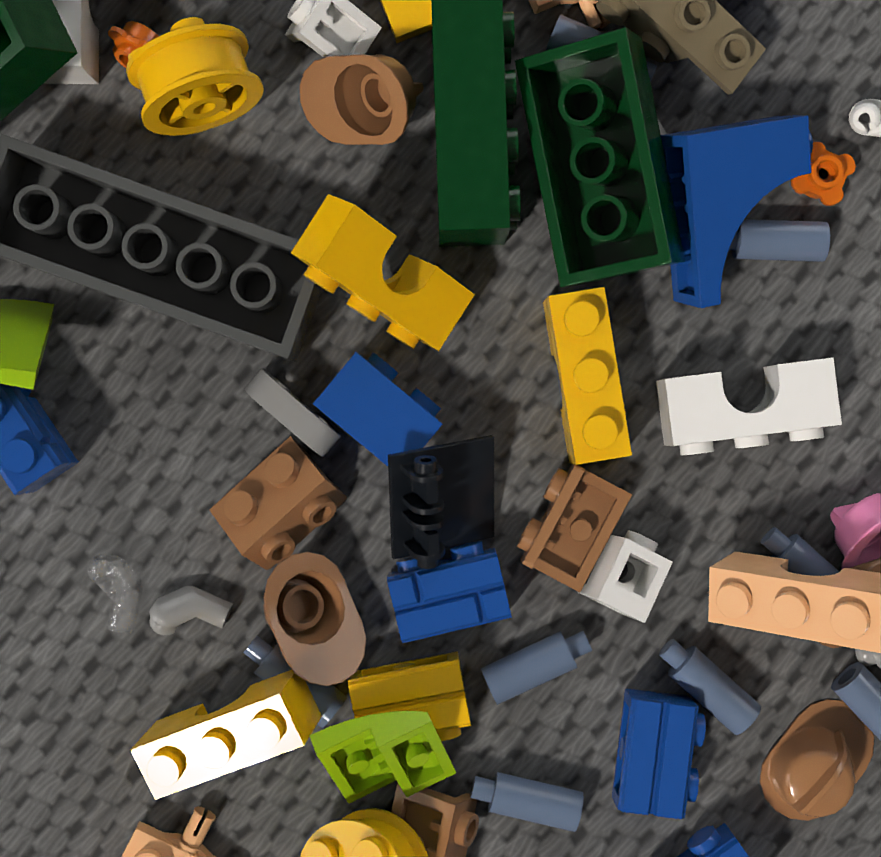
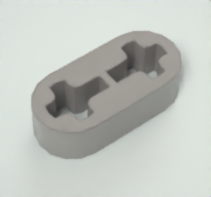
[244,368,341,457]

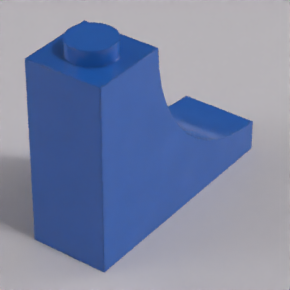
[661,115,813,308]

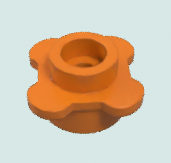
[108,21,159,68]
[791,142,856,206]

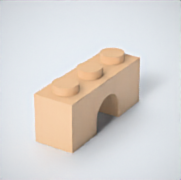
[708,551,881,653]

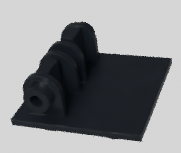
[388,435,494,569]

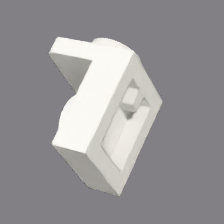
[285,0,382,58]

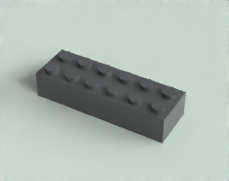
[0,134,322,362]

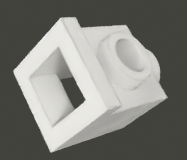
[578,530,673,623]

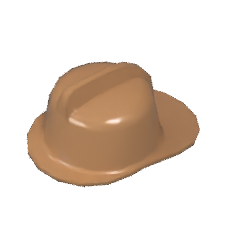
[300,54,424,145]
[263,552,366,686]
[760,699,874,821]

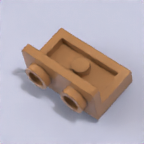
[209,436,347,570]
[517,464,632,593]

